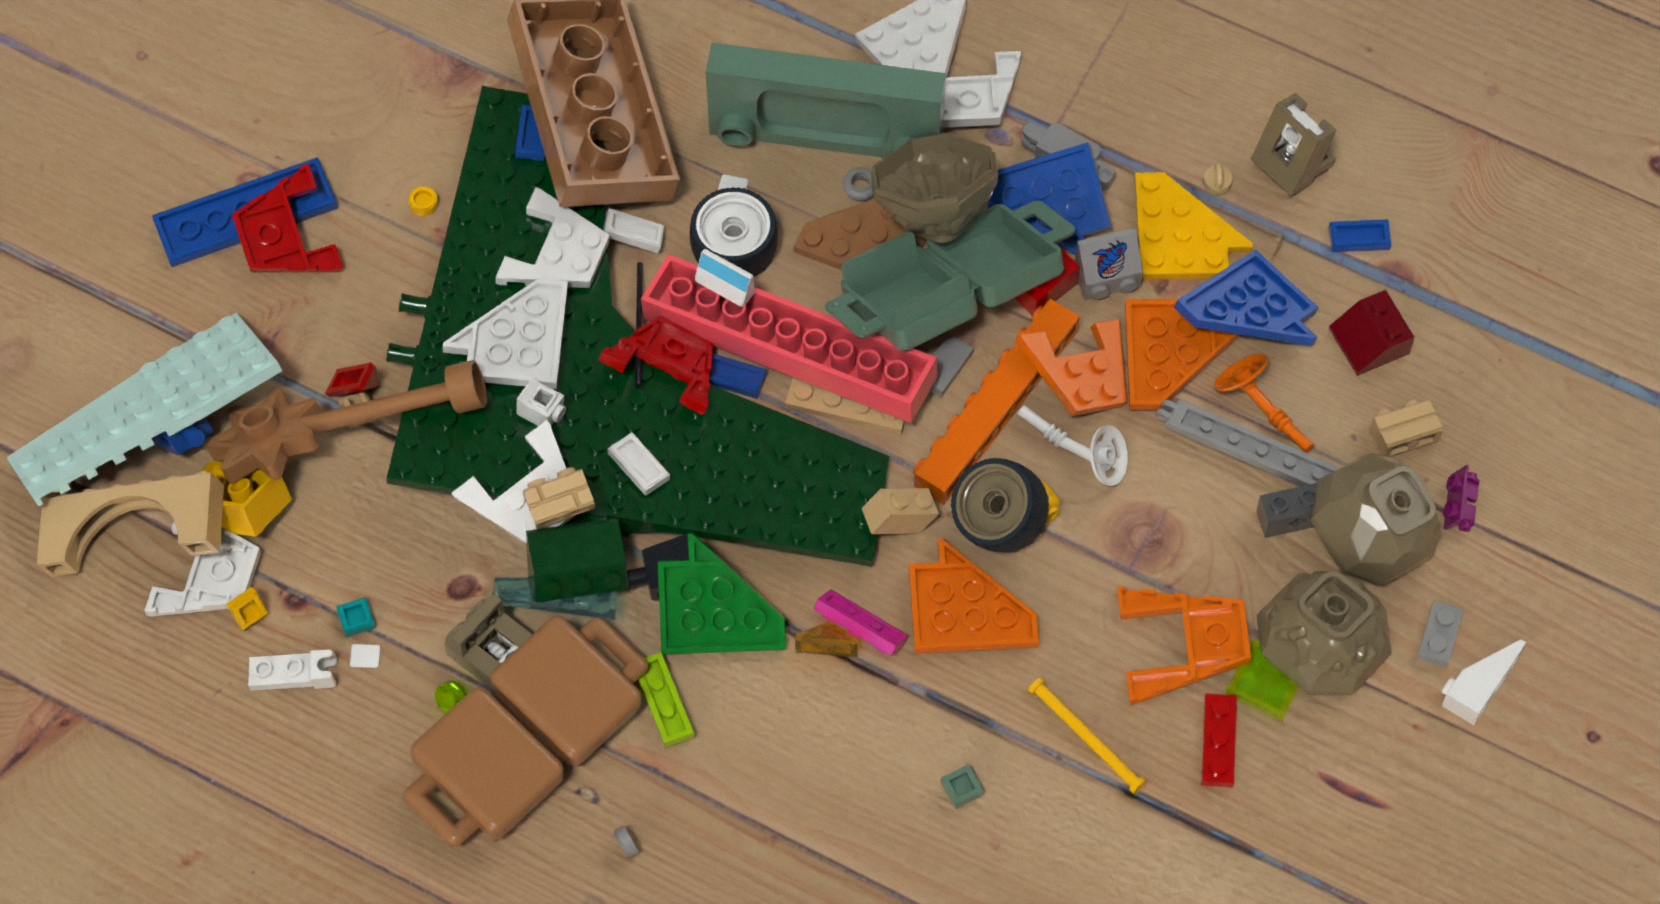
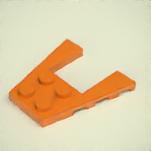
[1117,586,1252,705]

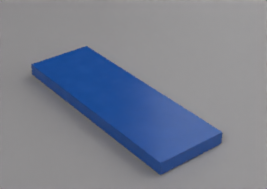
[152,157,338,268]

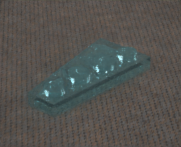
[493,578,618,620]

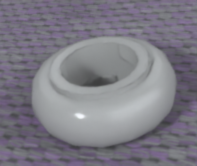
[843,168,873,201]

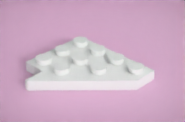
[855,0,966,81]
[443,279,568,389]

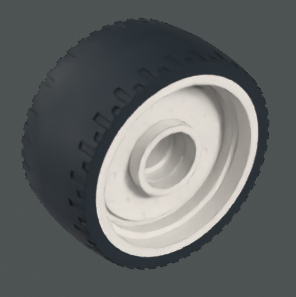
[689,187,778,277]

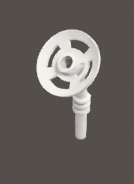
[1018,405,1128,486]

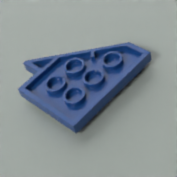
[988,142,1113,255]
[1174,249,1319,346]

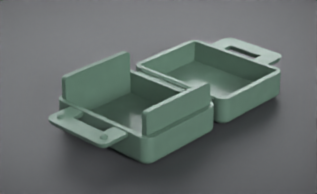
[825,201,1075,351]

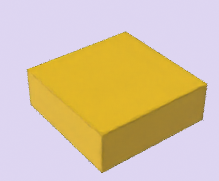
[226,587,269,630]

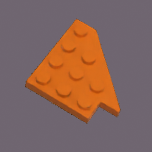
[1125,299,1240,410]
[909,539,1039,654]

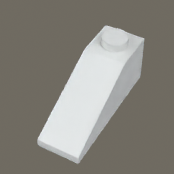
[1441,639,1526,726]

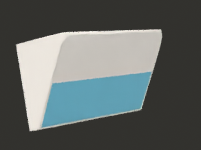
[695,249,755,307]

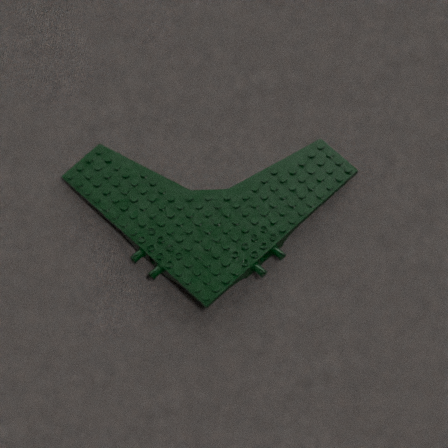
[386,86,890,566]

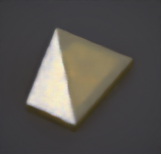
[795,621,858,657]

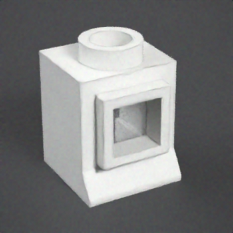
[516,377,566,426]

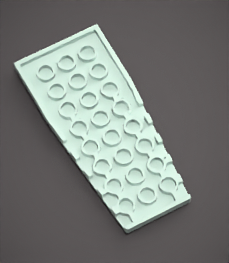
[7,313,282,506]

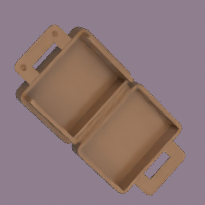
[403,616,648,846]

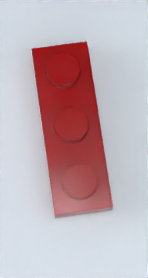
[1201,693,1237,788]

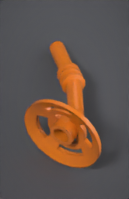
[1214,354,1314,453]

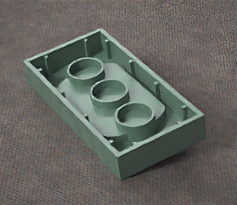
[706,43,946,158]

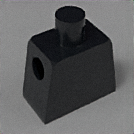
[626,534,689,601]

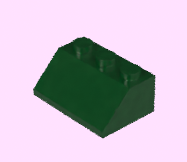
[526,518,627,603]

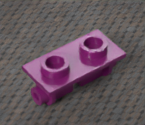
[1443,465,1480,532]

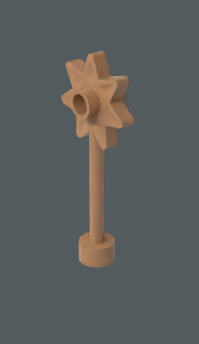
[205,360,487,483]

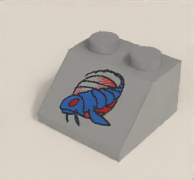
[1075,228,1143,300]

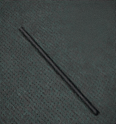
[635,262,643,388]

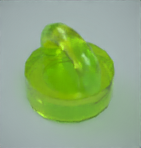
[435,680,467,713]

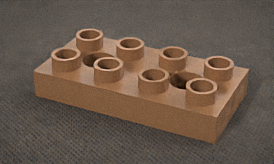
[507,0,680,207]

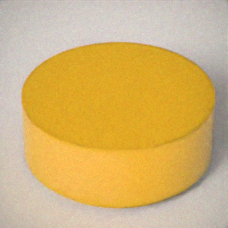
[408,186,438,216]

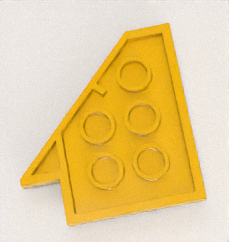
[1134,172,1253,280]

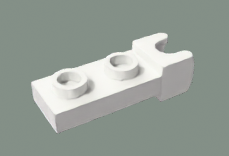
[248,650,338,691]

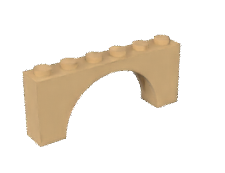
[37,471,224,577]

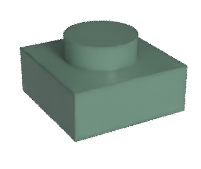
[941,764,984,809]

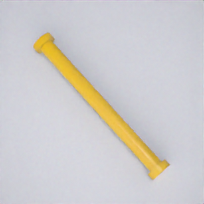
[1028,677,1147,795]

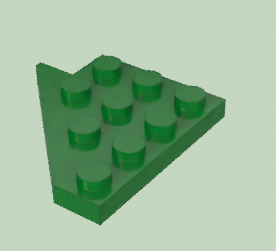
[658,532,786,654]

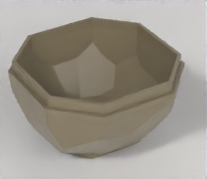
[1311,453,1441,586]

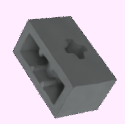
[1256,483,1318,538]

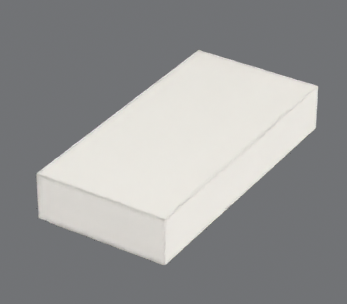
[603,208,664,254]
[608,433,670,496]

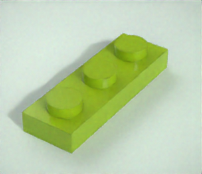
[638,652,695,748]

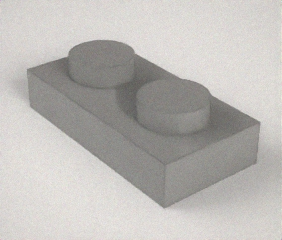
[1416,601,1464,668]

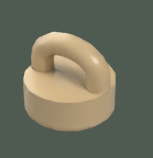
[1203,162,1233,195]

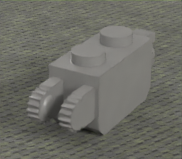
[1021,122,1116,189]

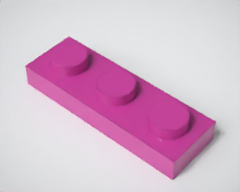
[813,589,909,656]

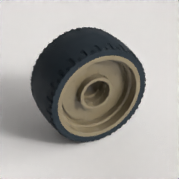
[951,458,1049,552]

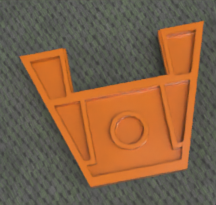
[1015,319,1127,416]

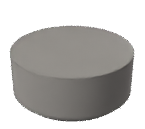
[614,825,639,858]

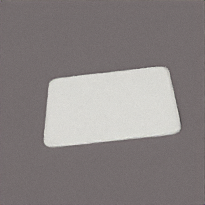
[718,174,748,190]
[350,644,380,668]

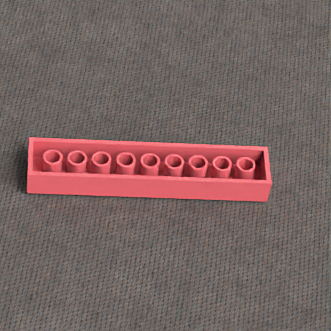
[641,254,938,424]

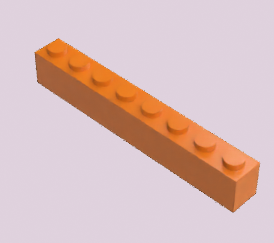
[913,299,1080,505]

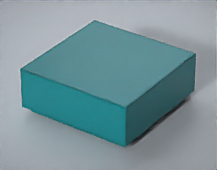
[336,597,375,637]

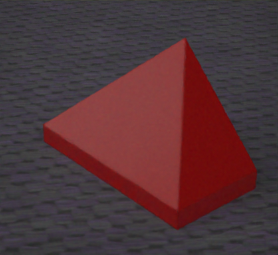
[325,362,380,397]

